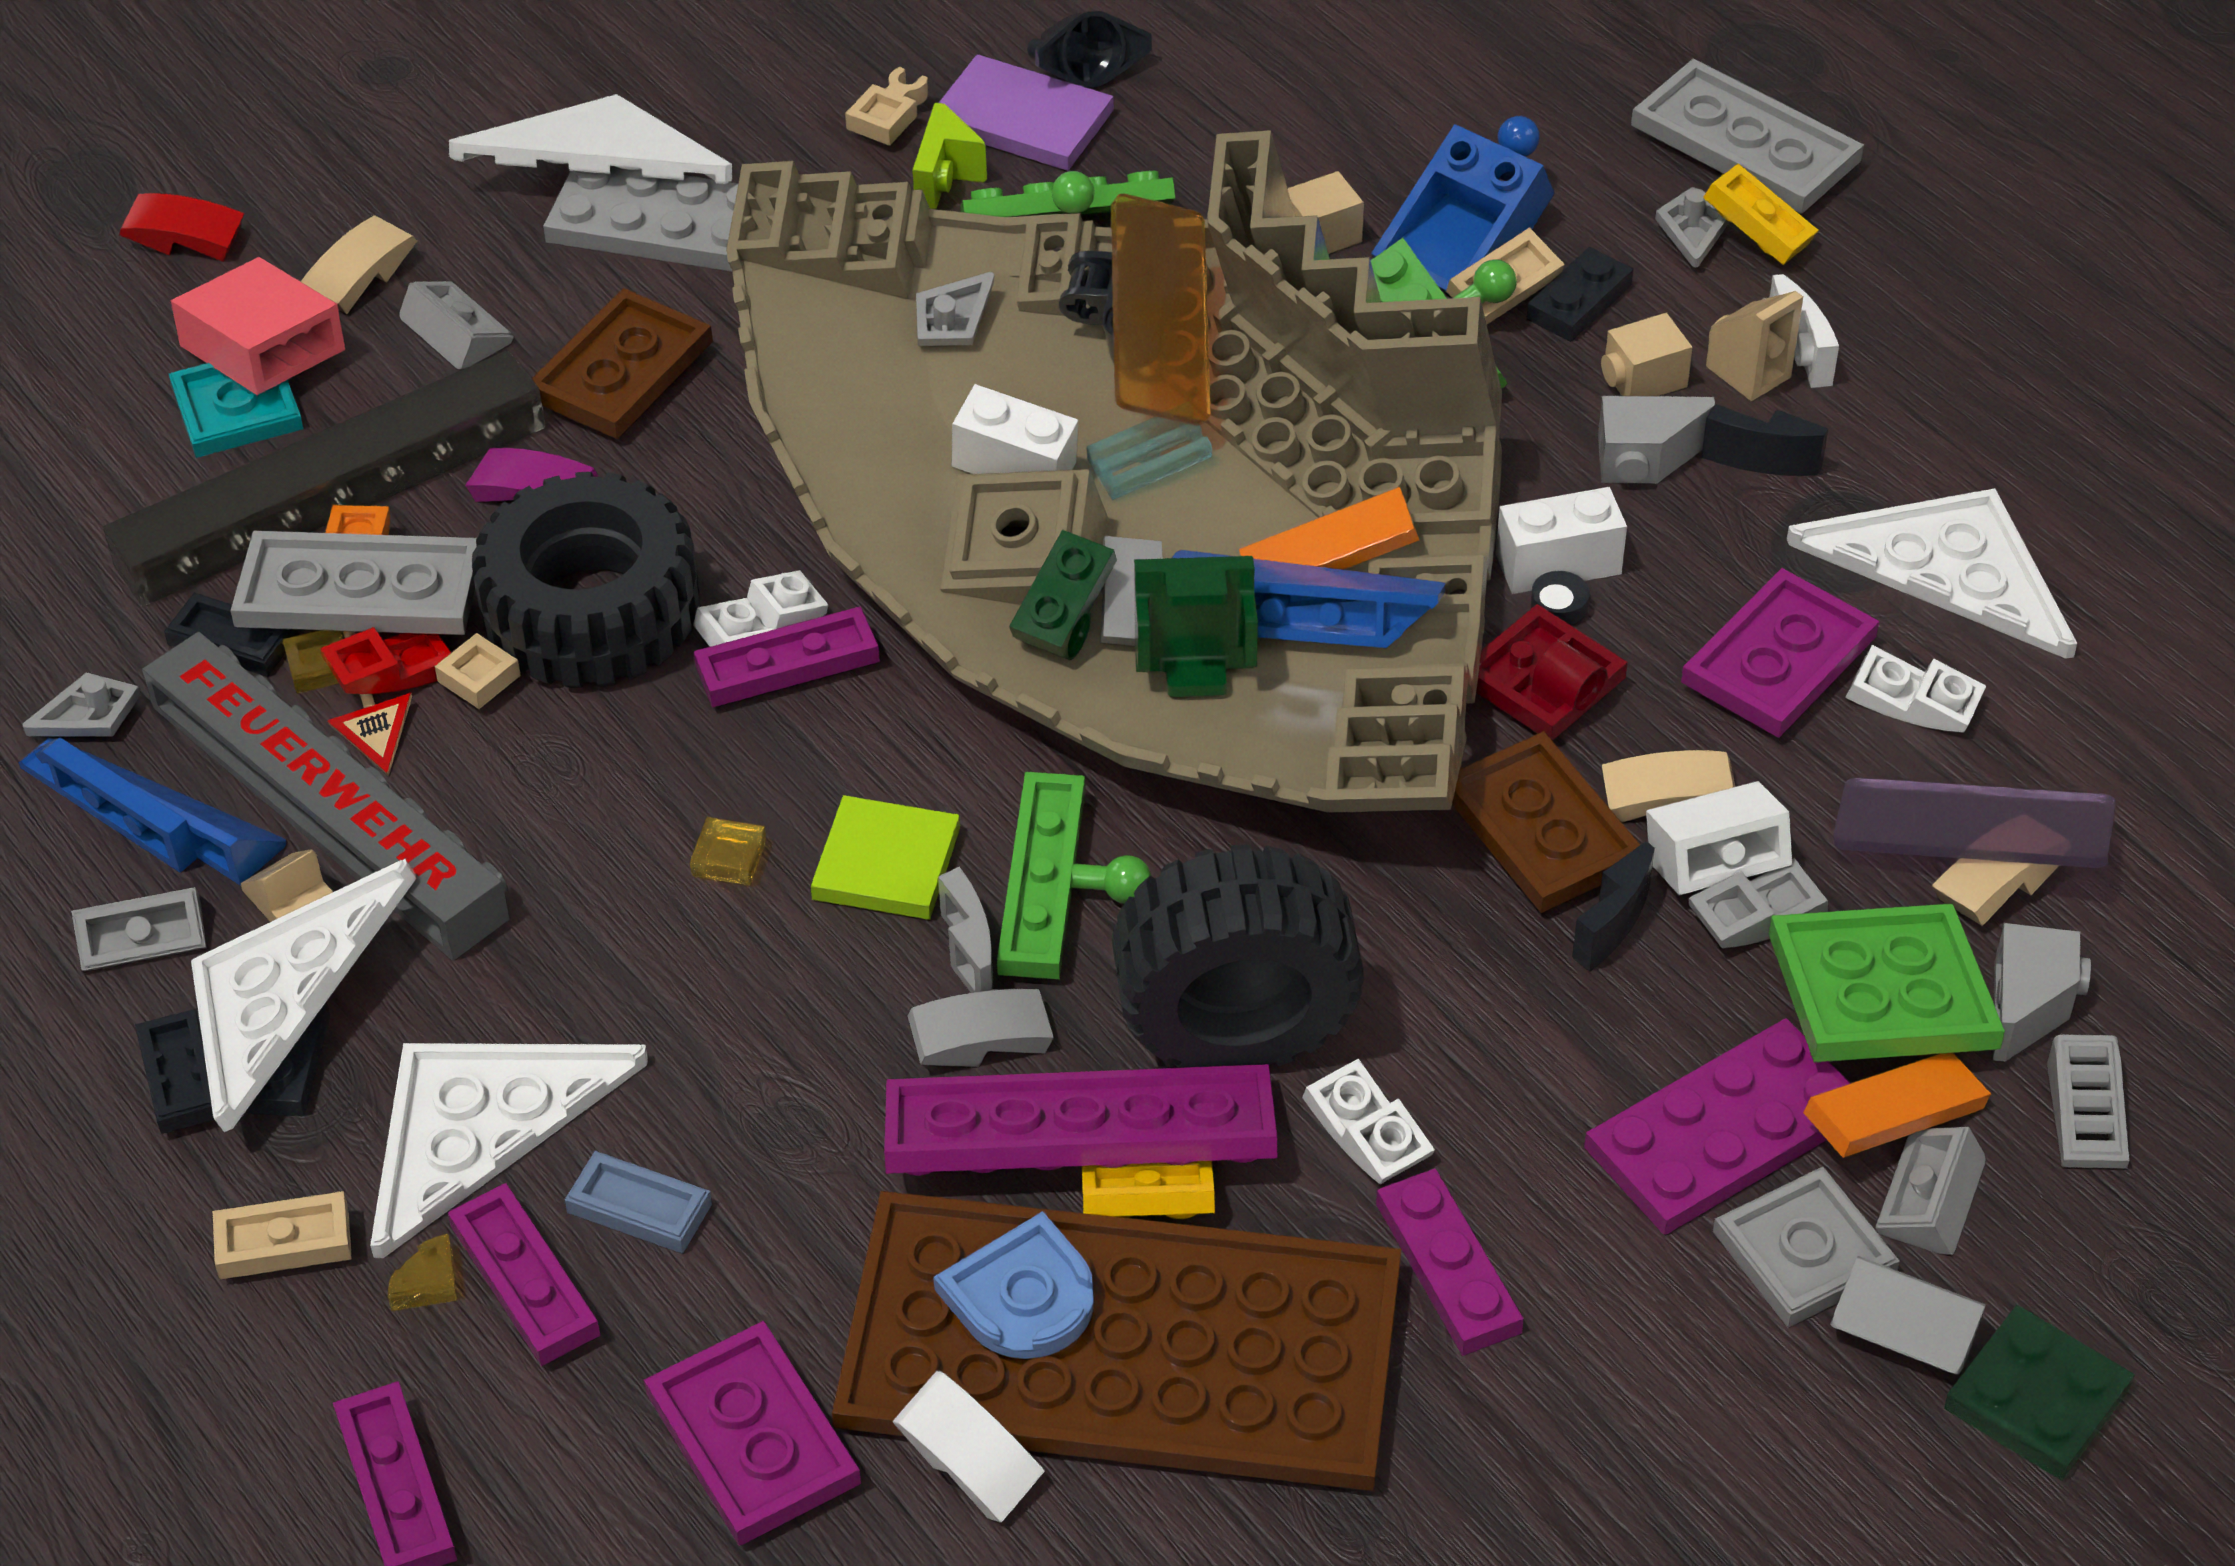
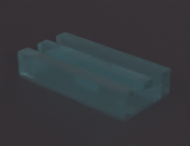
[1086,404,1212,500]

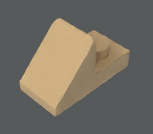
[240,849,333,922]

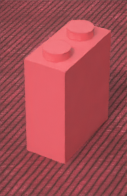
[171,257,345,395]

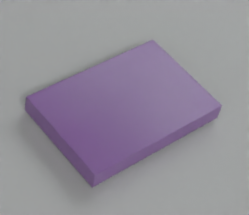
[930,54,1114,171]

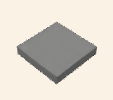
[1713,1166,1900,1328]

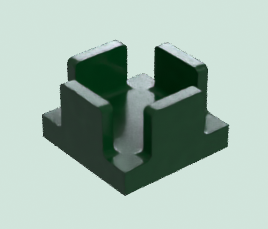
[1134,556,1258,697]

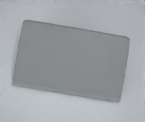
[399,281,514,369]
[71,887,207,972]
[1875,1127,1986,1255]
[1830,1256,1986,1374]

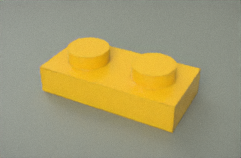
[1703,163,1819,265]
[1082,1161,1215,1219]

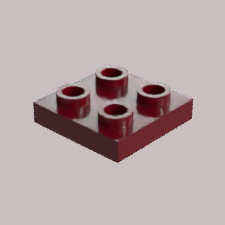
[1476,604,1628,741]

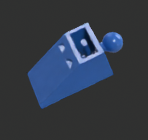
[1371,116,1555,295]

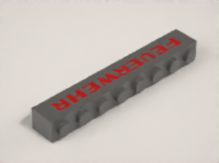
[142,631,510,961]

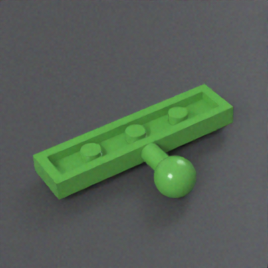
[960,171,1175,217]
[1371,238,1517,389]
[997,772,1151,979]

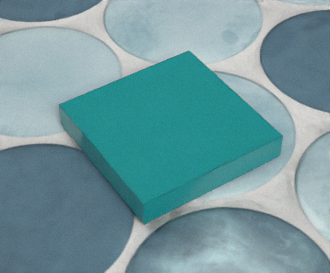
[168,363,304,458]

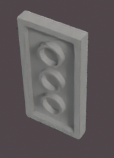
[1631,59,1864,214]
[543,166,738,271]
[231,531,477,635]

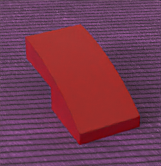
[119,193,244,262]
[320,627,451,694]

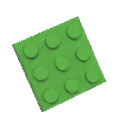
[1768,904,2005,1062]

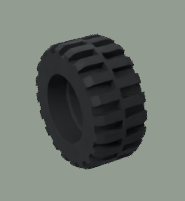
[472,472,700,688]
[1112,845,1364,1068]

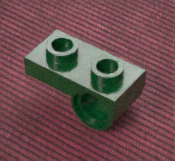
[1009,529,1117,660]

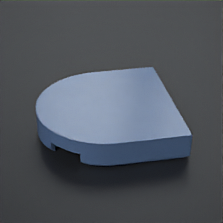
[933,1211,1094,1359]

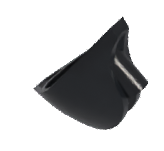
[1027,11,1152,88]

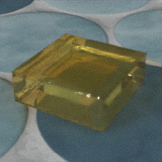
[283,630,343,694]
[690,817,766,885]

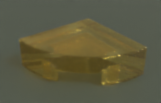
[388,1234,457,1311]

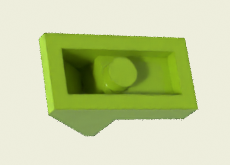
[912,103,987,209]

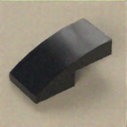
[1701,404,1829,476]
[1572,841,1655,972]

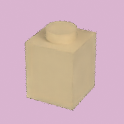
[1287,171,1364,254]
[1601,312,1693,396]

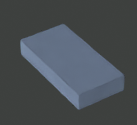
[565,1151,712,1254]

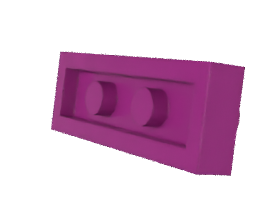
[694,606,880,707]
[1376,1168,1524,1356]
[447,1183,600,1366]
[333,1381,457,1566]

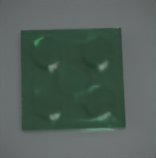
[1944,1304,2135,1481]

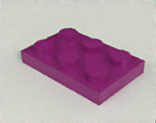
[1681,568,1880,738]
[644,1321,861,1546]

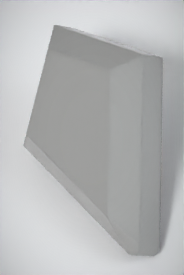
[1655,187,1729,267]
[916,272,995,346]
[23,672,141,736]

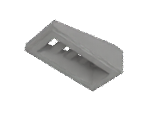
[2047,1035,2129,1168]

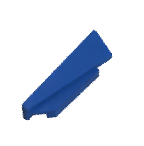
[1171,550,1445,648]
[18,738,287,886]

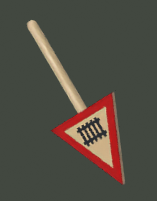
[327,631,412,776]

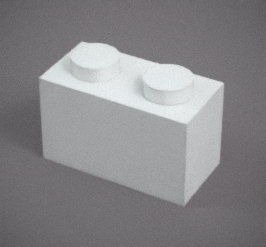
[952,384,1079,474]
[1496,487,1627,594]
[1646,781,1792,895]

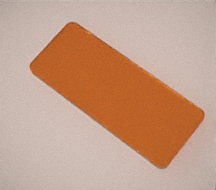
[1111,193,1211,426]

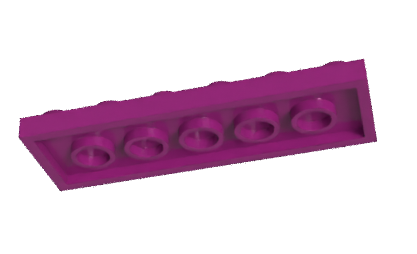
[884,1064,1277,1176]

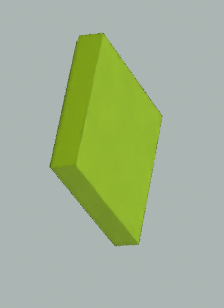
[811,795,960,920]

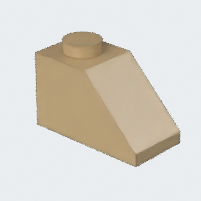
[1706,291,1804,401]

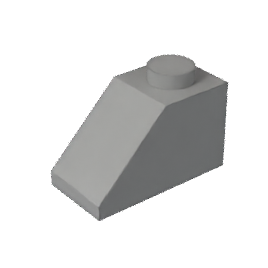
[1598,396,1715,483]
[1992,923,2091,1062]

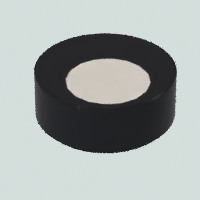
[1531,571,1590,625]

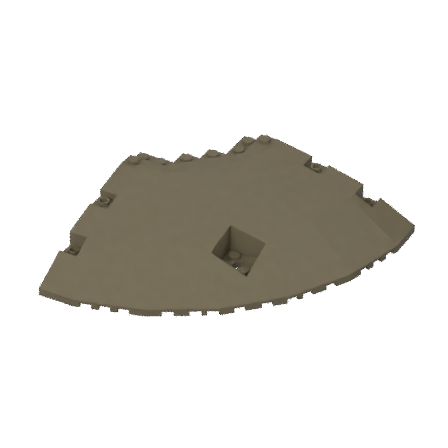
[726,130,1502,812]

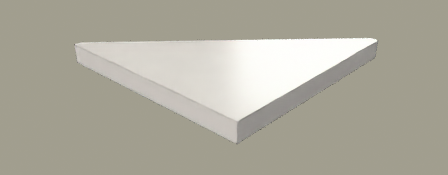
[449,94,732,184]
[1787,488,2077,659]
[191,859,416,1132]
[371,1043,648,1258]

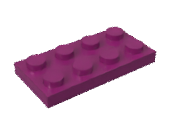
[1584,1018,1850,1236]

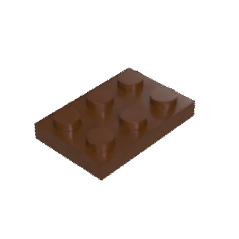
[526,288,713,439]
[1452,731,1640,913]

